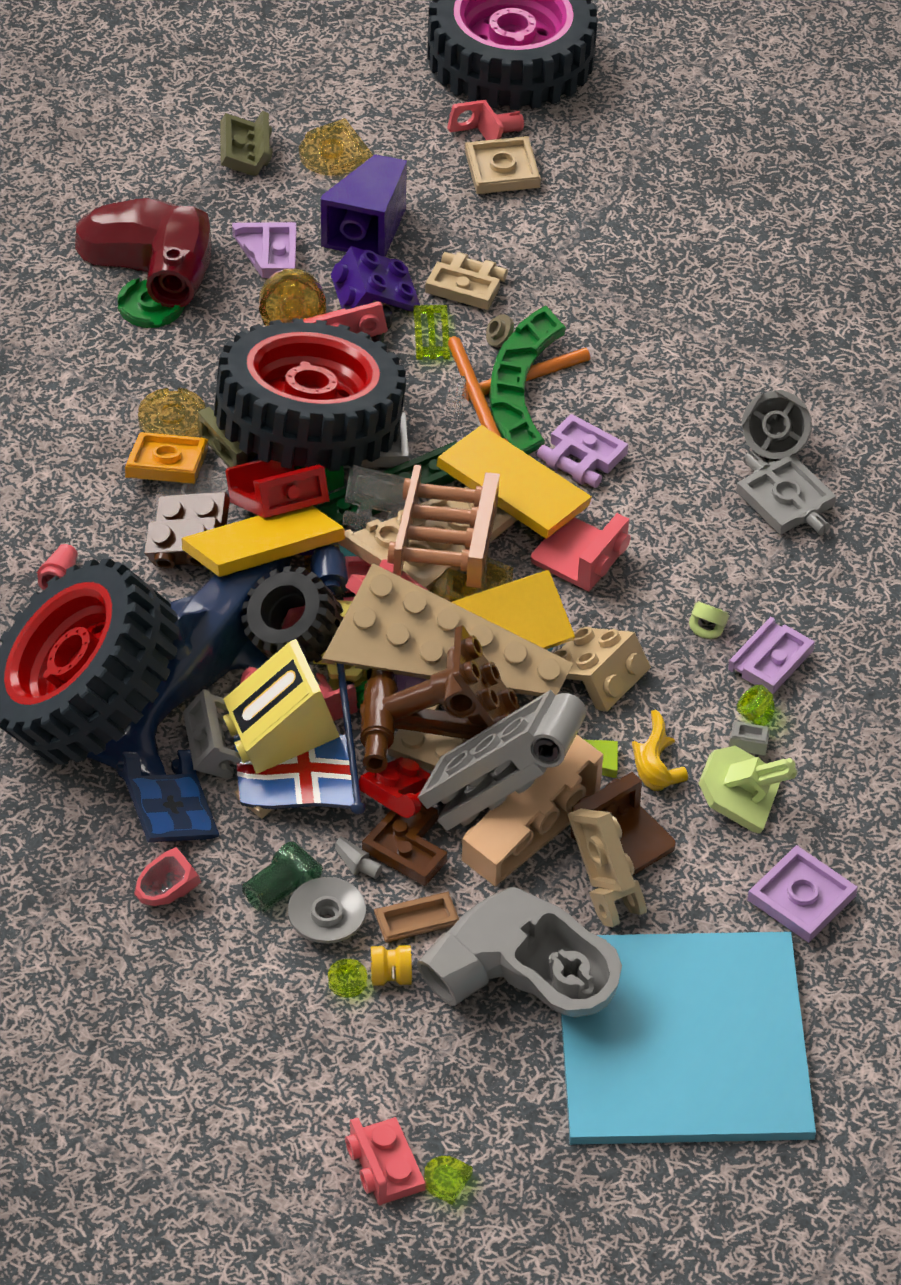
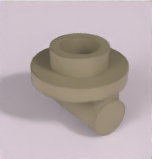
[486,314,514,347]

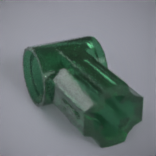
[242,841,323,912]

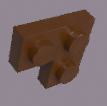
[362,806,447,886]

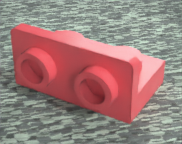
[345,1117,426,1205]

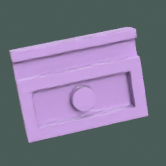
[728,617,815,695]

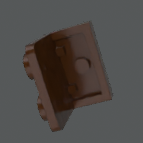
[571,772,676,876]

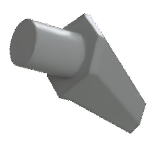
[335,836,383,879]

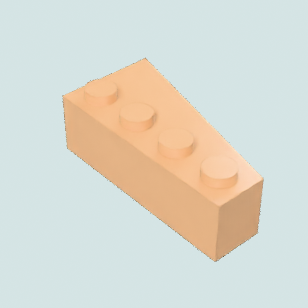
[462,735,604,887]

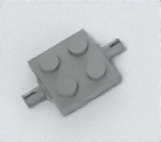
[736,451,837,535]

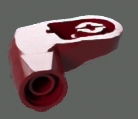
[75,198,212,308]

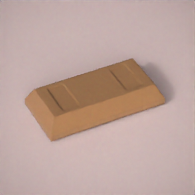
[374,892,459,943]

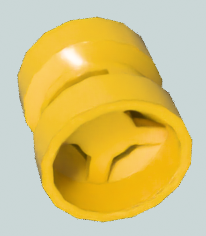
[371,945,412,986]

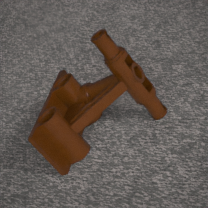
[360,625,520,773]

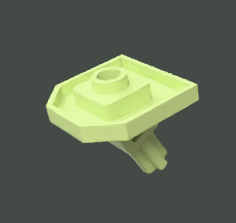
[698,746,797,834]

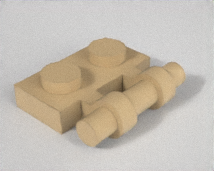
[425,252,508,310]

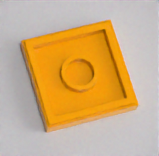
[125,432,208,484]

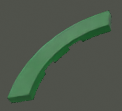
[489,305,566,455]

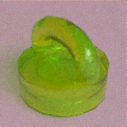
[737,684,775,726]

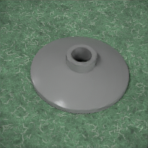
[288,877,366,943]

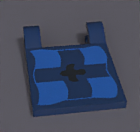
[116,749,219,843]

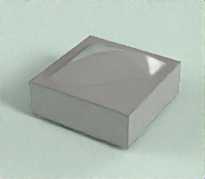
[729,721,770,756]

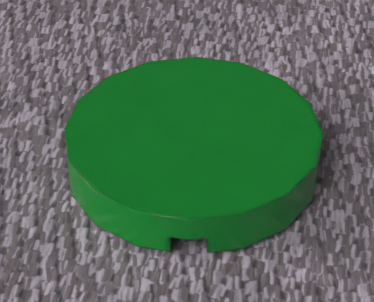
[118,278,184,328]

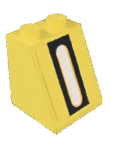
[223,639,340,774]

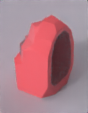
[134,847,201,906]

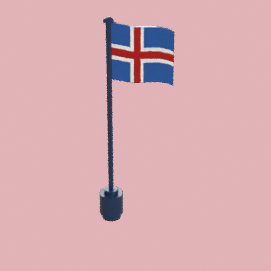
[234,545,366,815]

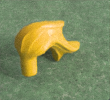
[632,709,688,791]

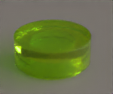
[328,959,367,998]

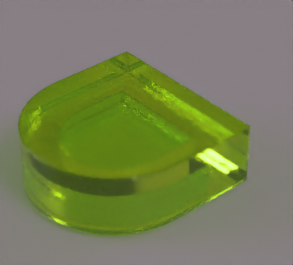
[424,1156,473,1205]

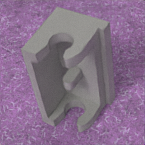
[183,689,241,778]

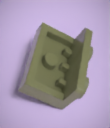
[220,111,273,175]

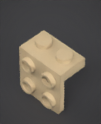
[554,627,651,712]

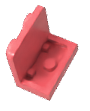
[531,513,631,592]

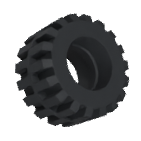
[241,566,343,665]

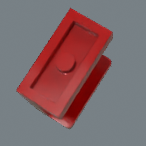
[225,460,329,518]

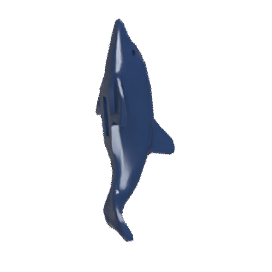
[87,555,293,776]

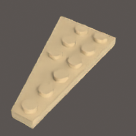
[338,487,517,592]
[321,563,573,697]

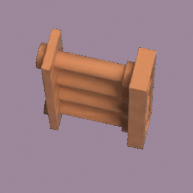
[387,465,500,588]

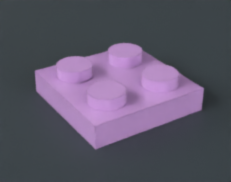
[747,845,858,943]

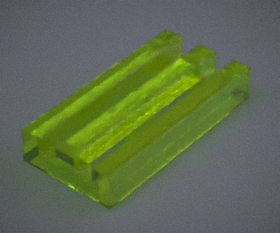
[413,305,450,360]

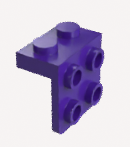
[330,246,420,312]

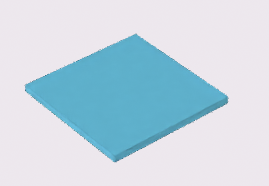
[561,932,816,1145]

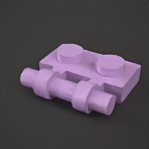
[537,414,628,488]

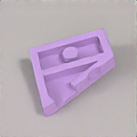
[232,222,296,278]

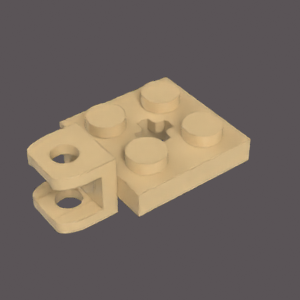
[567,808,647,927]

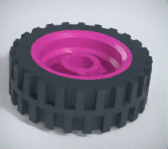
[427,0,598,110]

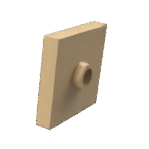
[465,136,541,194]

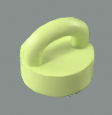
[689,601,730,639]

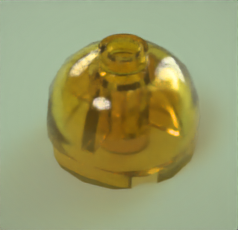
[259,268,326,326]

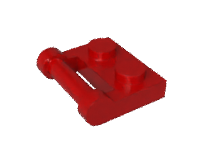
[359,757,431,818]

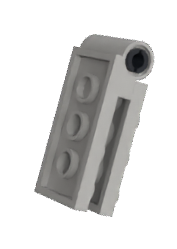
[418,690,586,831]

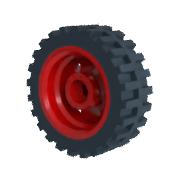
[214,319,407,472]
[0,558,179,765]

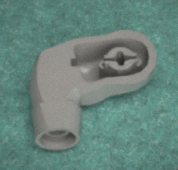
[417,887,622,1018]

